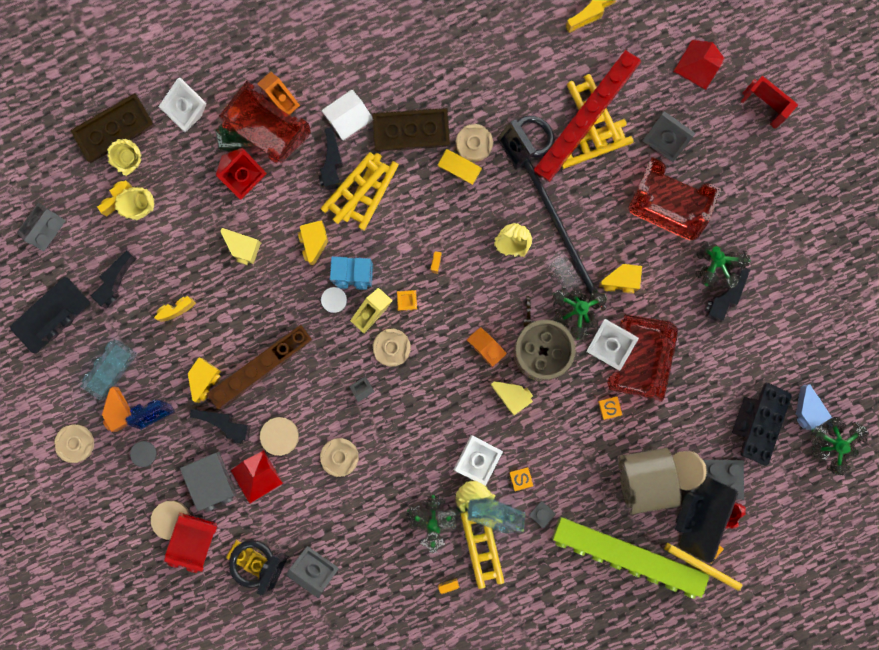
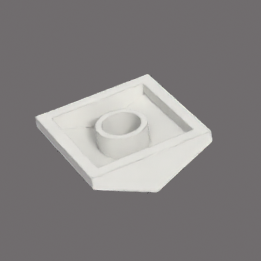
[159,78,206,132]
[321,90,373,141]
[586,319,639,371]
[453,435,503,486]

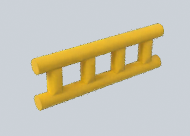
[567,74,621,150]
[562,119,634,169]
[320,152,388,224]
[342,153,399,231]
[460,506,504,589]
[664,543,742,591]

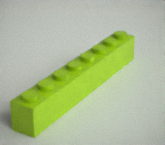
[552,517,710,599]

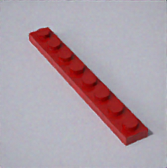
[534,50,641,183]

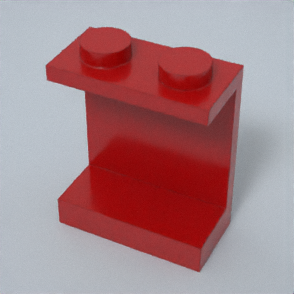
[741,76,799,129]
[164,512,217,573]

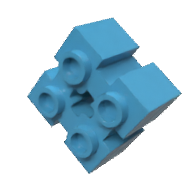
[330,257,373,290]

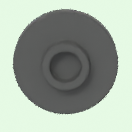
[130,441,157,467]

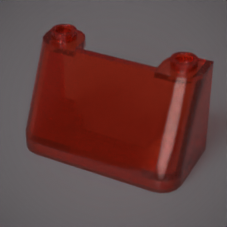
[219,80,311,164]
[628,157,721,240]
[608,314,678,402]

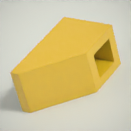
[298,220,328,265]
[599,264,642,294]
[188,358,221,403]

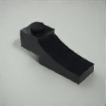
[318,127,343,190]
[90,250,137,309]
[704,267,750,322]
[190,410,251,444]

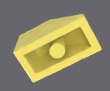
[221,228,261,265]
[350,288,392,333]
[491,382,533,416]

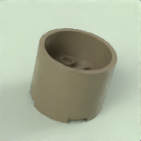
[513,320,576,381]
[618,448,680,515]

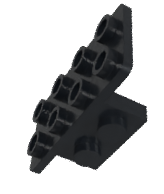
[10,277,90,354]
[732,383,792,466]
[674,476,738,563]

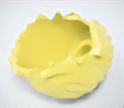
[107,139,141,176]
[115,187,154,220]
[494,223,532,257]
[455,481,495,513]

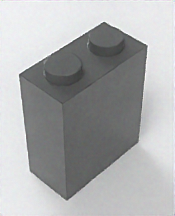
[180,452,237,513]

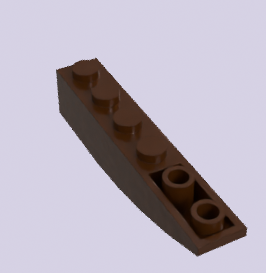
[206,325,312,410]

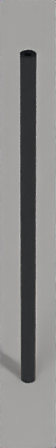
[524,159,600,300]

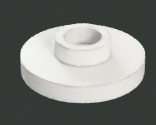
[321,287,347,313]

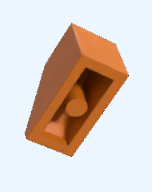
[257,72,300,117]
[466,327,507,368]
[102,387,137,432]

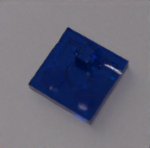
[125,399,175,430]

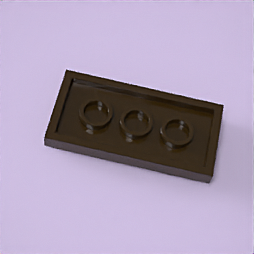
[70,93,155,164]
[373,108,450,152]

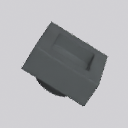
[349,376,375,402]
[528,501,556,528]

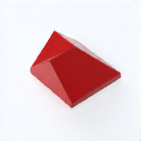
[673,40,724,90]
[215,148,267,200]
[230,450,283,503]

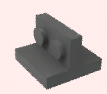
[643,111,696,162]
[17,202,66,251]
[286,546,339,599]

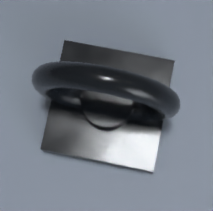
[497,115,555,170]
[229,540,289,596]

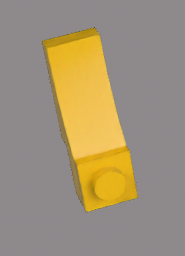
[566,0,616,33]

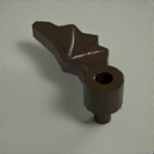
[524,296,536,327]

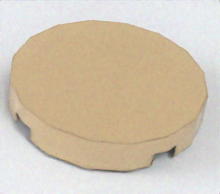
[456,124,493,162]
[373,329,411,367]
[260,417,299,456]
[54,425,94,463]
[320,438,359,477]
[672,451,707,490]
[151,501,190,540]

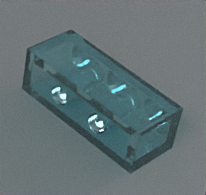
[80,339,138,400]
[467,498,525,534]

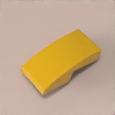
[438,149,482,185]
[97,180,133,217]
[154,296,196,322]
[226,540,267,578]

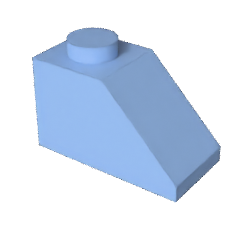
[796,384,832,430]

